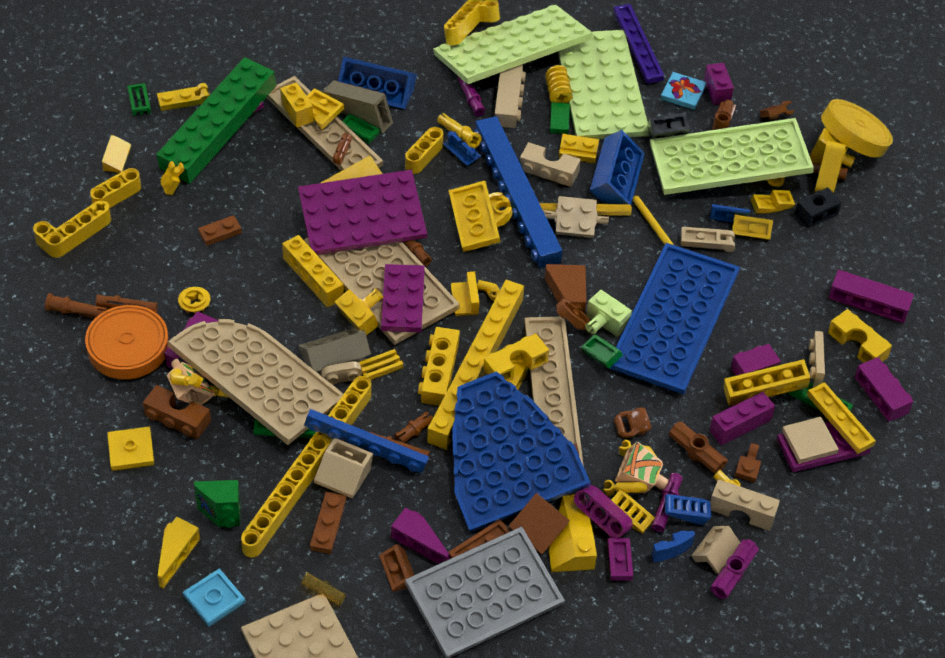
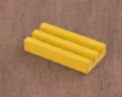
[358,349,403,380]

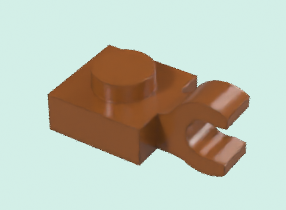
[759,101,794,120]
[735,443,761,483]

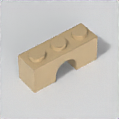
[520,142,581,187]
[710,479,780,531]

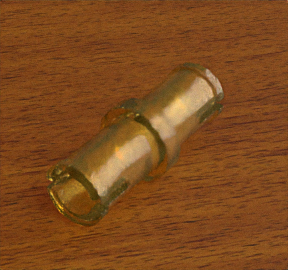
[301,572,346,606]

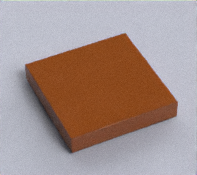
[509,493,570,554]

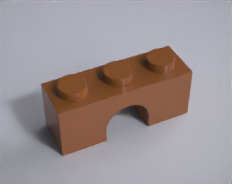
[143,385,211,439]

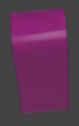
[574,485,632,538]

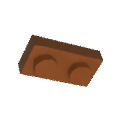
[198,215,242,246]

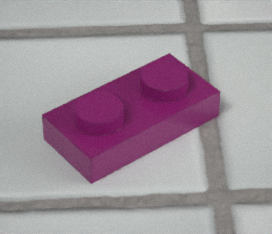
[607,538,633,581]

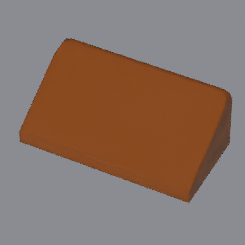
[379,544,414,592]

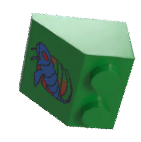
[194,480,241,528]

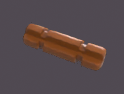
[332,133,352,165]

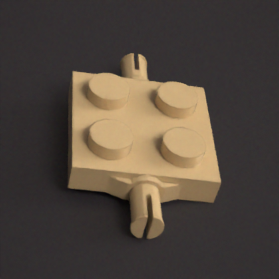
[544,196,609,238]

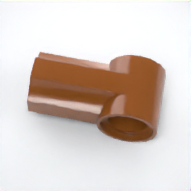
[712,99,736,130]

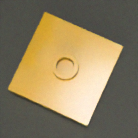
[107,426,154,471]

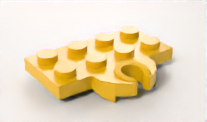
[448,181,513,252]

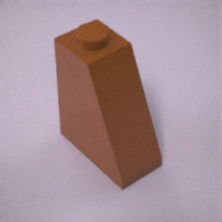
[545,264,586,313]

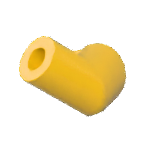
[477,280,500,301]
[713,470,740,486]

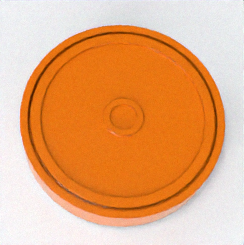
[85,305,169,379]

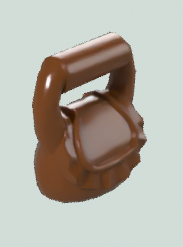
[614,407,651,438]

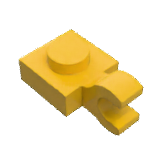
[161,161,184,195]

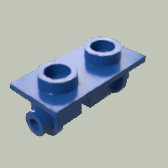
[443,131,481,166]

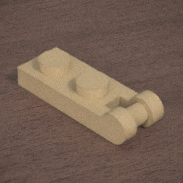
[681,227,735,252]

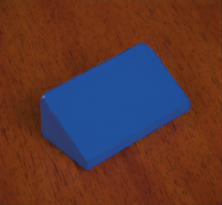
[710,204,750,222]

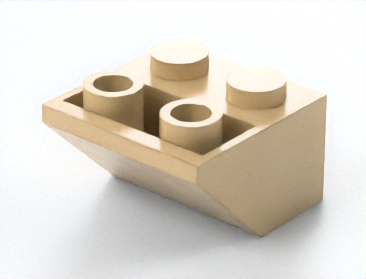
[314,438,373,499]

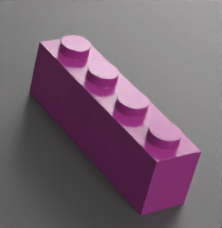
[828,270,914,323]

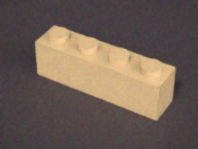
[495,64,526,128]

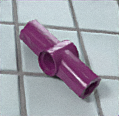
[710,539,759,599]

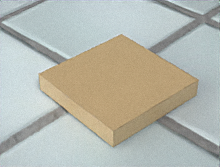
[782,417,839,464]

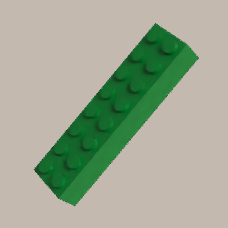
[156,57,276,184]

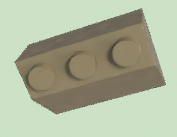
[298,328,371,374]

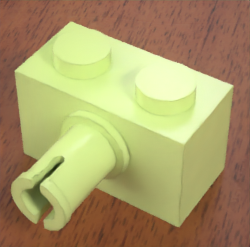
[585,290,632,337]

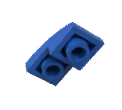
[652,531,695,563]

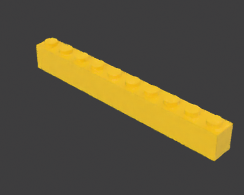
[427,280,524,450]

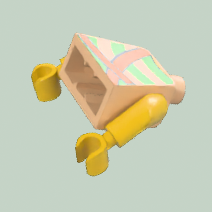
[167,358,229,405]
[602,440,668,497]

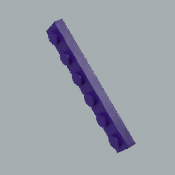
[613,4,664,83]

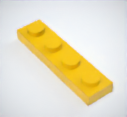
[807,382,876,454]

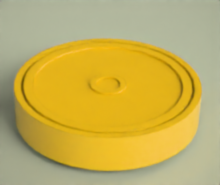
[821,99,893,157]

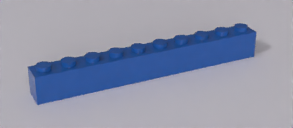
[473,116,562,269]

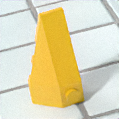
[549,494,597,572]

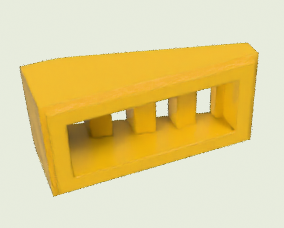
[611,490,655,534]

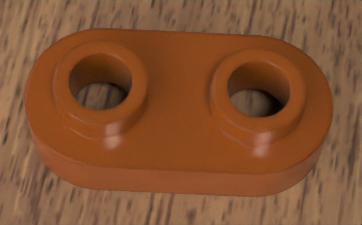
[556,299,590,330]

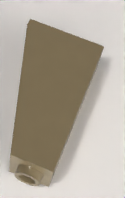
[323,81,393,134]

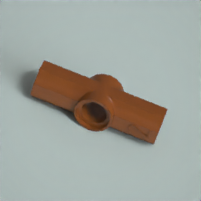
[669,421,728,474]

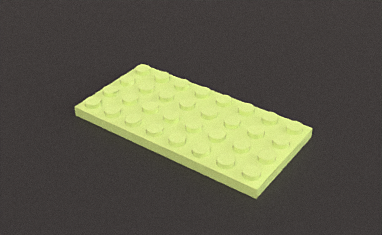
[433,5,593,84]
[557,30,649,139]
[650,118,814,195]

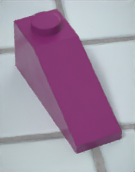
[391,508,449,564]

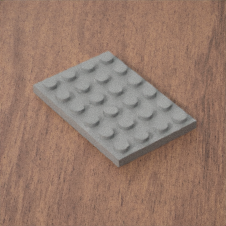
[405,527,565,658]

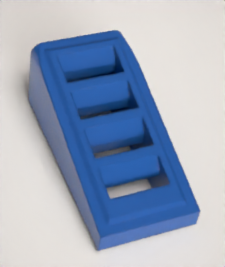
[665,494,711,526]

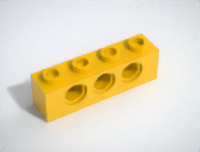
[282,235,344,308]
[418,327,460,406]
[723,359,810,407]

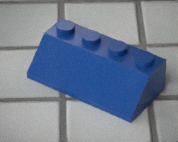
[338,57,417,109]
[590,130,645,205]

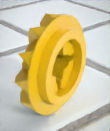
[178,287,211,314]

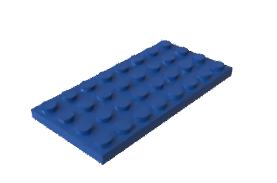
[609,243,740,394]

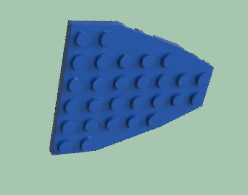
[452,371,591,533]

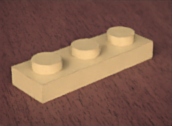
[809,331,825,387]

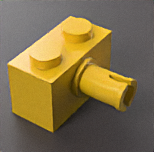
[334,288,384,336]

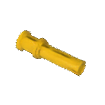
[437,113,481,148]

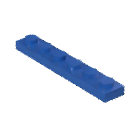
[304,409,429,473]

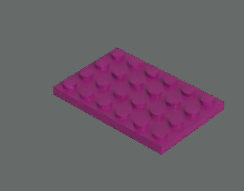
[298,170,427,255]

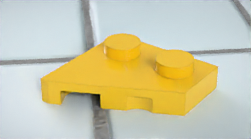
[307,88,344,130]

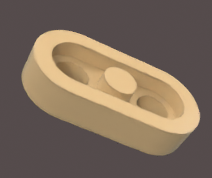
[320,361,362,385]

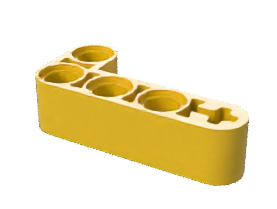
[444,0,500,45]
[33,201,111,258]

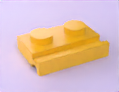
[558,134,599,163]

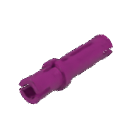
[457,76,485,117]
[651,473,683,533]

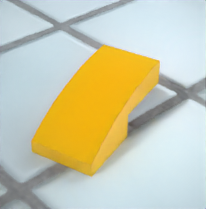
[750,190,795,213]

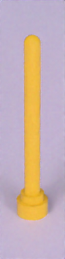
[632,196,674,245]

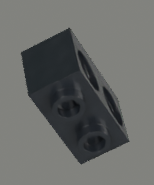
[647,112,689,139]

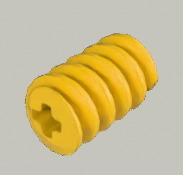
[545,65,573,103]

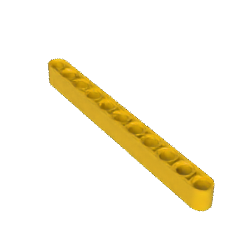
[241,376,372,558]

